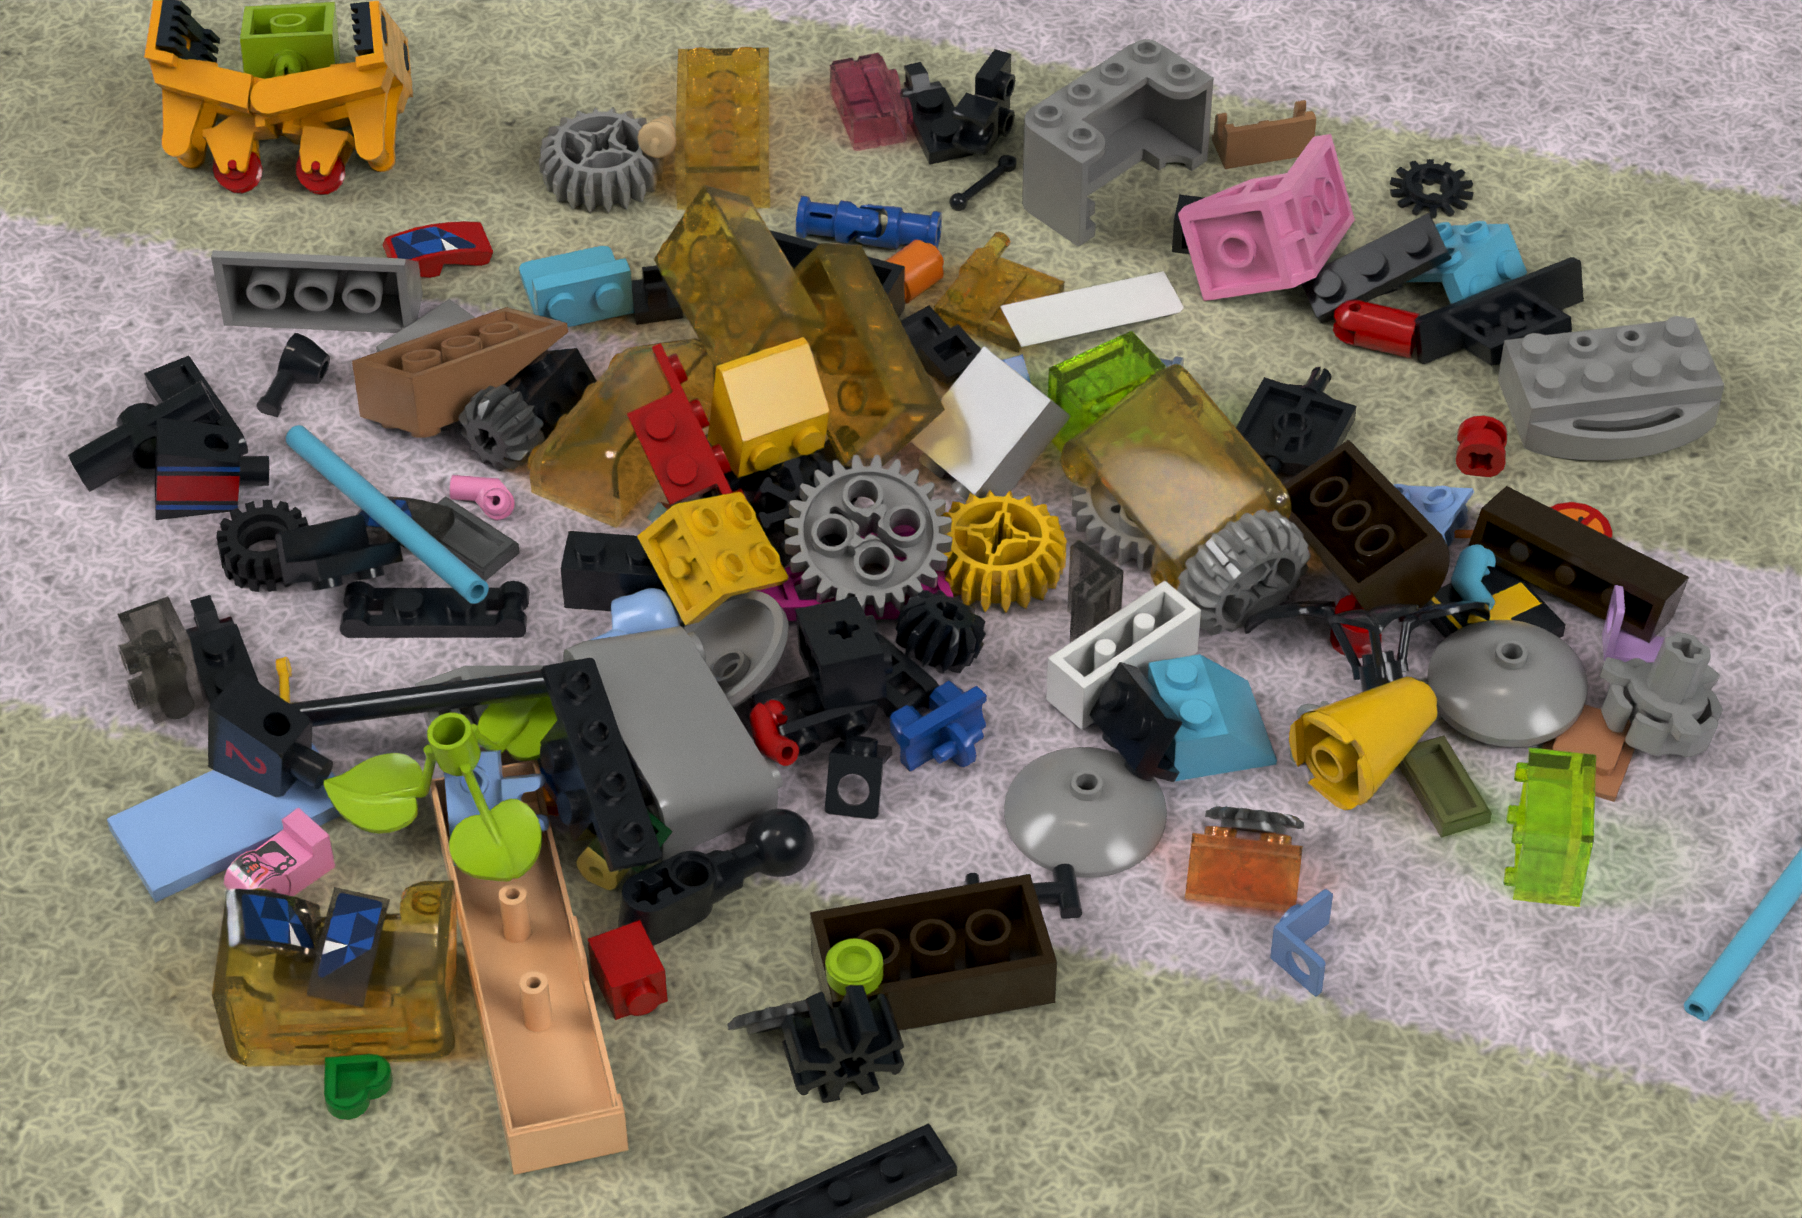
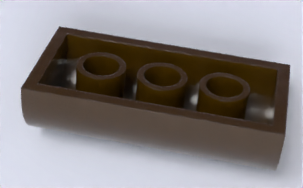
[1266,440,1450,616]

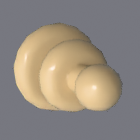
[637,115,676,158]

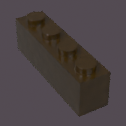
[1468,486,1689,643]

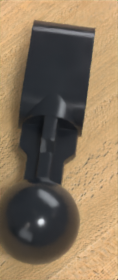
[618,808,814,946]

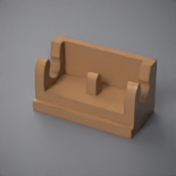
[1212,100,1317,169]

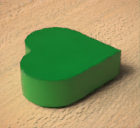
[324,1054,393,1120]

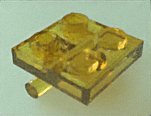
[934,232,1065,353]

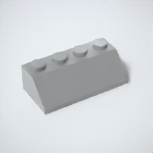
[211,250,423,333]

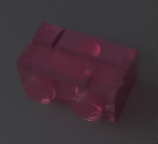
[830,53,913,151]

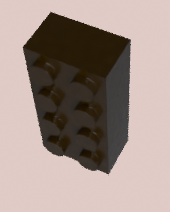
[810,874,1057,1031]

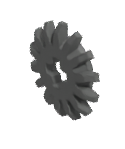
[1205,806,1304,835]
[727,1000,829,1035]

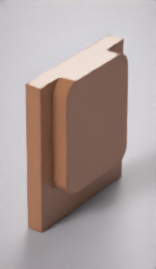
[1532,705,1635,802]

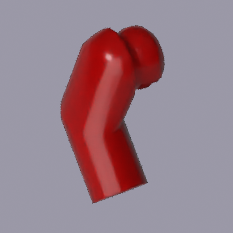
[749,699,799,766]

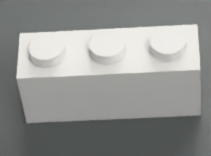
[1046,581,1201,730]

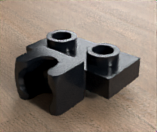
[952,49,1016,155]

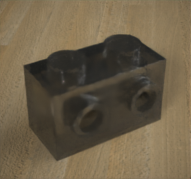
[117,596,204,725]

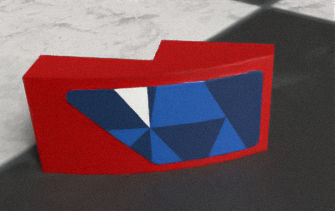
[383,221,493,278]

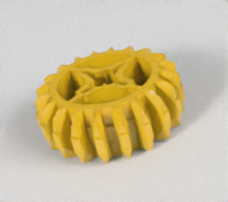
[941,489,1067,613]

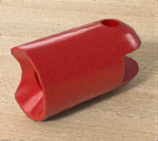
[1333,300,1420,358]

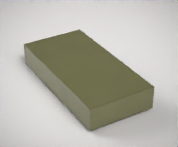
[1398,735,1492,838]

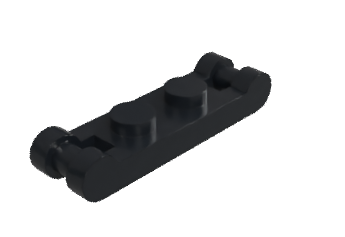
[339,581,530,638]

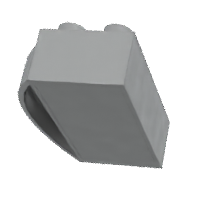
[1498,316,1724,460]

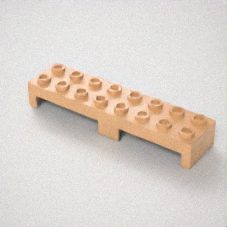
[430,760,629,1175]

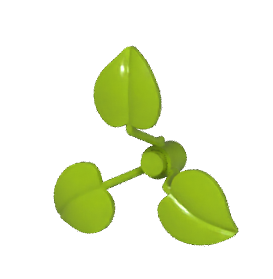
[324,697,557,882]

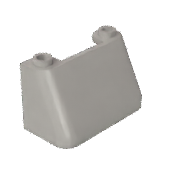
[563,626,783,861]

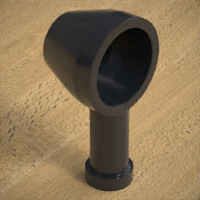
[256,333,330,417]

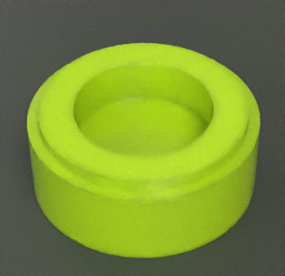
[825,939,883,996]

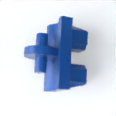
[890,680,987,772]

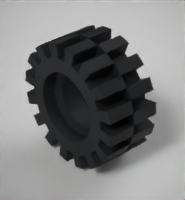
[216,499,308,592]

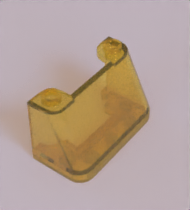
[1059,364,1291,590]
[212,880,457,1067]

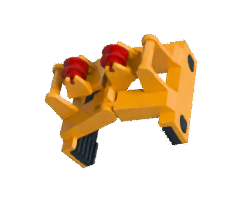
[144,0,413,195]

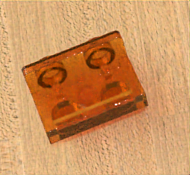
[1185,826,1303,913]

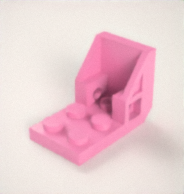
[1178,134,1355,301]

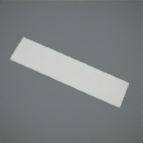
[1000,271,1184,347]

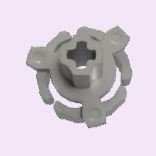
[1599,632,1723,757]

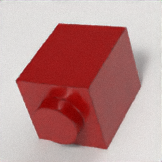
[587,920,668,1020]

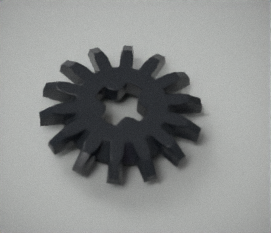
[1390,159,1474,218]

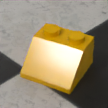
[707,337,830,478]

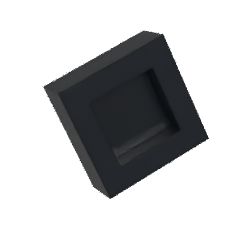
[631,264,683,325]

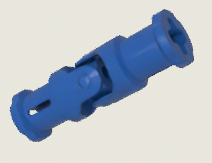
[796,196,942,249]

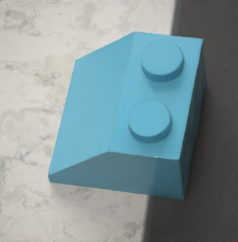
[1148,654,1277,781]

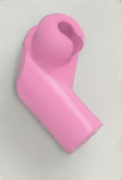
[450,475,515,520]

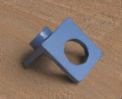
[1270,889,1333,997]

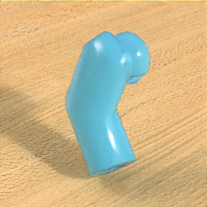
[1451,544,1496,611]

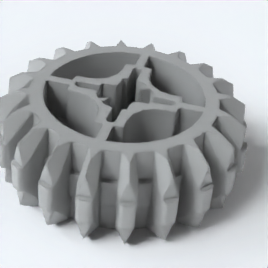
[539,107,664,213]
[1177,509,1311,636]

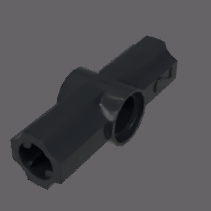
[68,380,223,492]

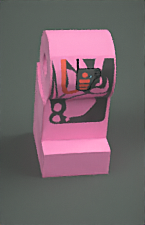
[224,807,335,902]

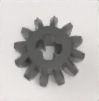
[458,384,545,471]

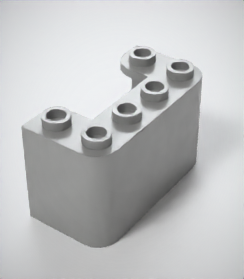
[1022,39,1214,247]

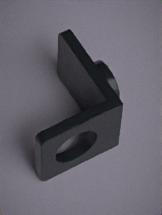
[825,736,892,819]

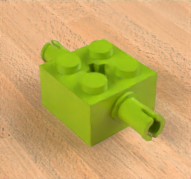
[240,2,340,79]

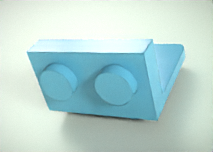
[1407,221,1527,304]
[519,246,634,327]

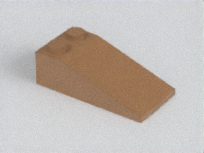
[352,307,568,438]

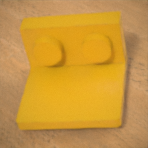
[637,492,789,626]

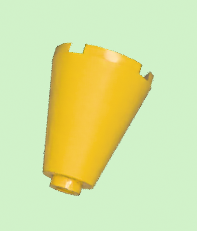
[1289,677,1437,810]

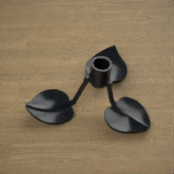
[1244,600,1490,692]

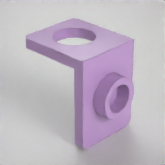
[1602,585,1665,663]

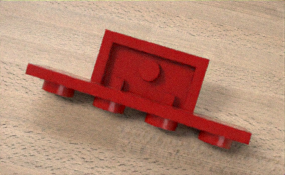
[627,343,747,505]

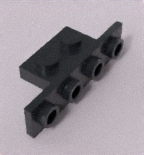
[1414,257,1584,366]
[540,658,662,872]

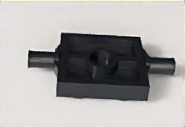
[1227,367,1357,492]

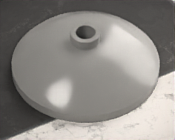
[680,591,789,709]
[1427,620,1588,747]
[1004,747,1167,878]

